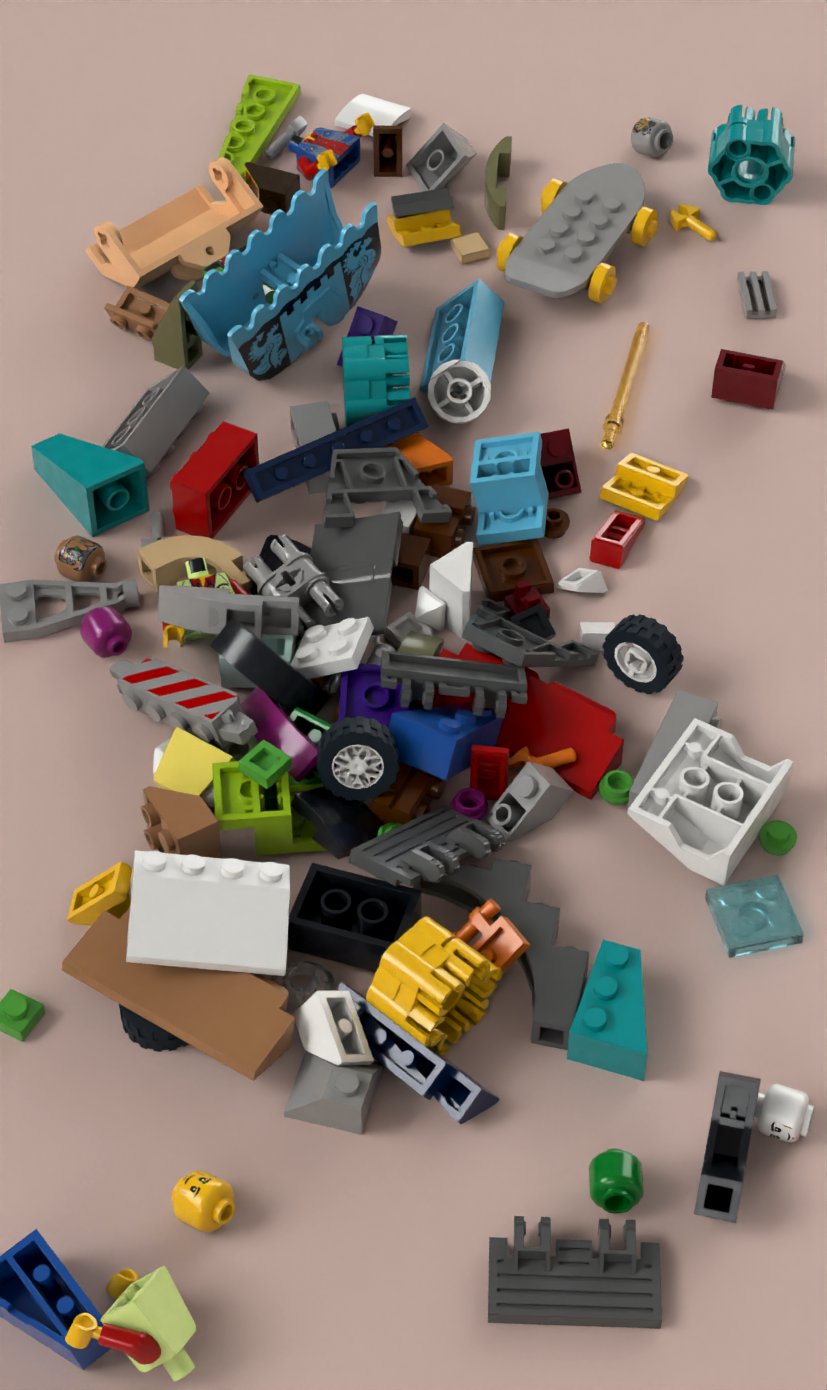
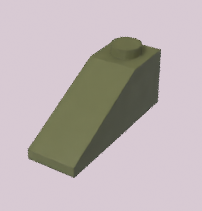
[152,280,203,370]

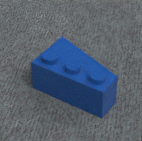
[388,702,503,780]
[0,1229,112,1370]

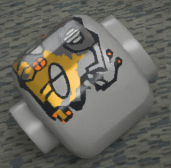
[631,117,673,158]

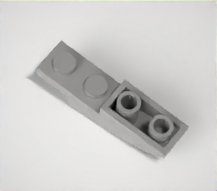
[159,585,300,639]

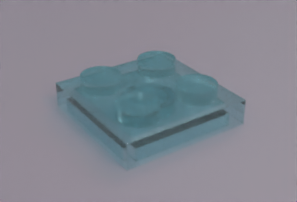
[705,875,804,958]

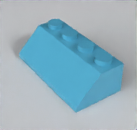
[420,279,504,394]

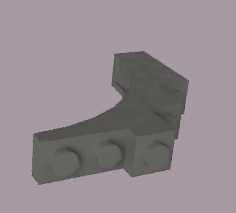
[414,858,590,1050]

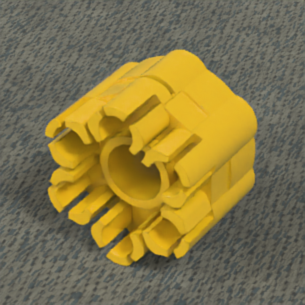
[366,916,503,1055]

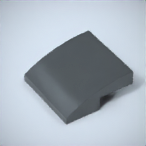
[391,188,454,218]

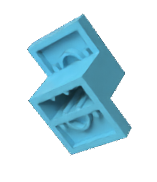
[469,432,549,545]

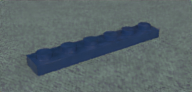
[243,397,429,503]

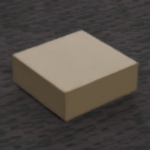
[451,232,489,264]

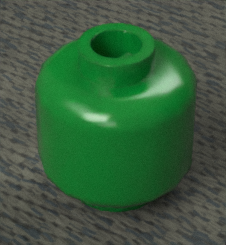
[589,1148,644,1214]

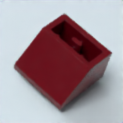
[711,349,786,409]
[540,428,582,499]

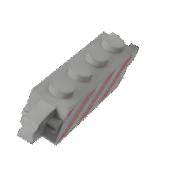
[109,656,258,749]

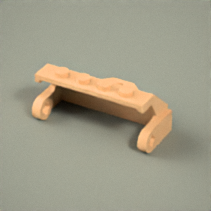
[85,157,263,289]

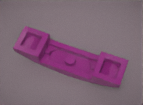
[241,686,317,783]

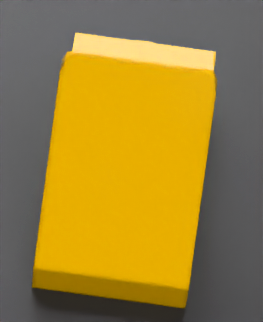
[67,861,132,925]

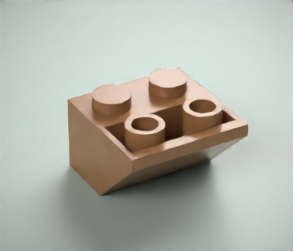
[141,786,222,858]

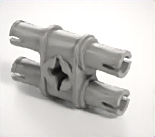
[243,534,344,638]

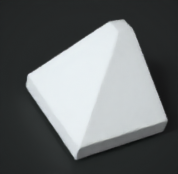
[556,568,608,593]

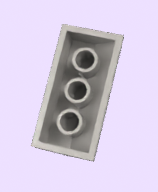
[102,366,210,479]

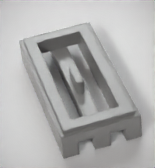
[737,271,777,319]

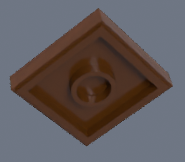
[473,538,555,602]

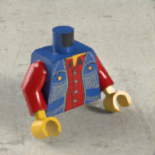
[288,113,375,189]

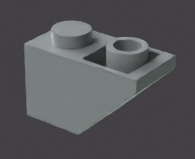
[485,761,574,842]

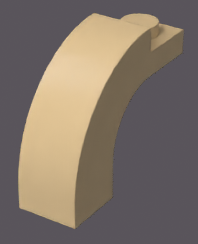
[137,535,253,595]

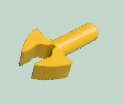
[670,204,717,241]

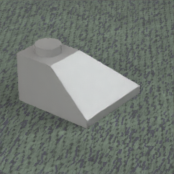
[406,123,477,192]
[284,1051,384,1135]

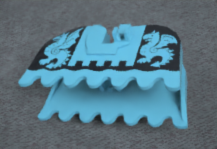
[179,169,381,381]

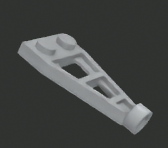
[0,579,140,643]

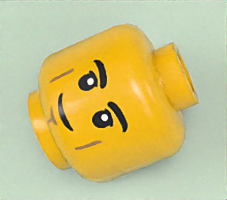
[171,1170,235,1233]

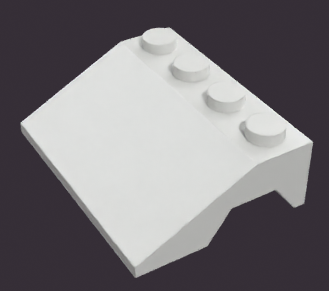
[627,718,794,885]
[126,850,290,976]

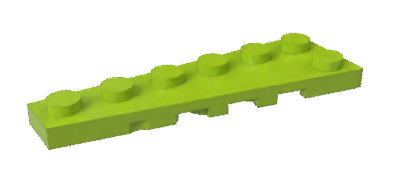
[212,74,301,184]

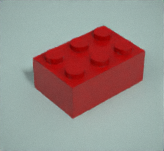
[170,421,259,539]

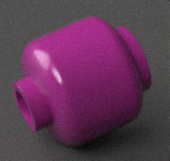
[80,607,132,658]

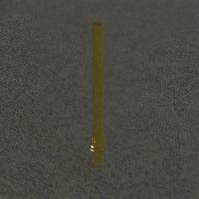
[601,322,649,450]

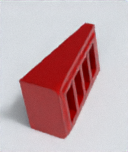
[589,510,645,569]
[470,745,509,801]

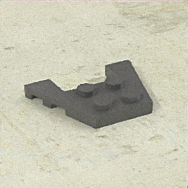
[323,447,452,528]
[462,597,599,667]

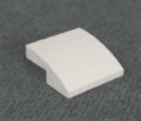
[334,94,412,137]

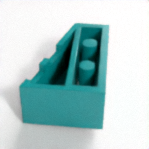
[567,939,647,1081]

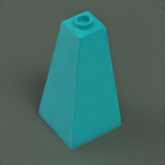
[31,433,150,537]

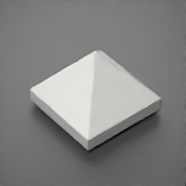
[414,586,446,632]

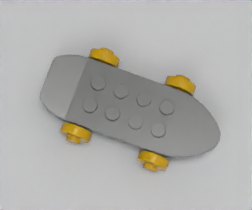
[496,163,659,304]

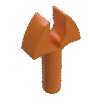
[509,747,576,782]

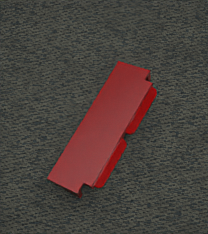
[415,643,624,800]

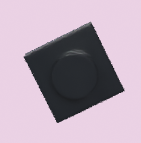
[509,604,556,640]

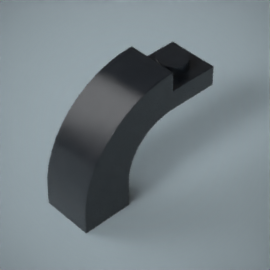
[210,618,331,716]
[694,1071,761,1223]

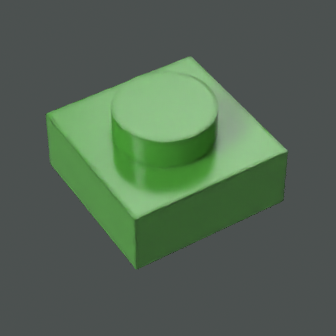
[238,739,292,789]
[0,989,45,1042]

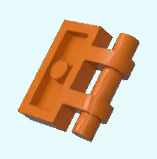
[452,898,531,983]

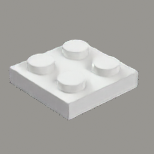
[291,617,374,679]

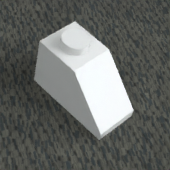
[293,990,374,1066]

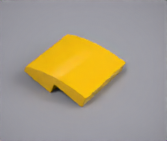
[386,209,461,247]
[599,452,689,521]

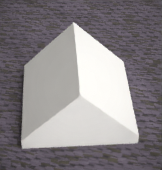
[429,542,473,640]

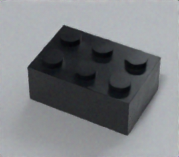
[287,863,422,972]

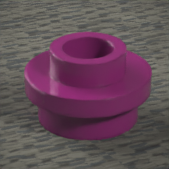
[451,788,488,820]

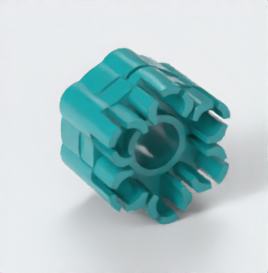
[708,105,795,205]
[342,334,410,427]

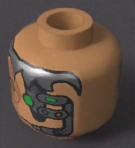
[54,535,107,582]

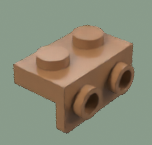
[104,286,170,340]

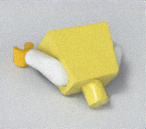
[153,727,236,808]

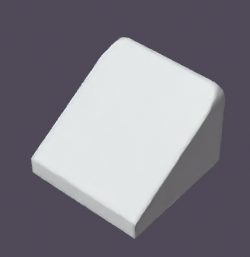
[580,622,615,651]

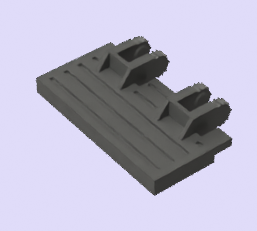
[380,650,528,719]
[349,805,506,886]
[488,1216,662,1329]

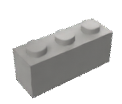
[290,401,339,495]

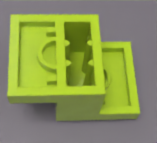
[212,761,326,856]

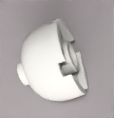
[428,359,491,424]

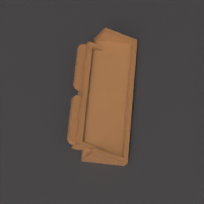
[62,907,295,1081]

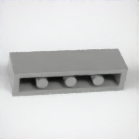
[627,690,722,815]

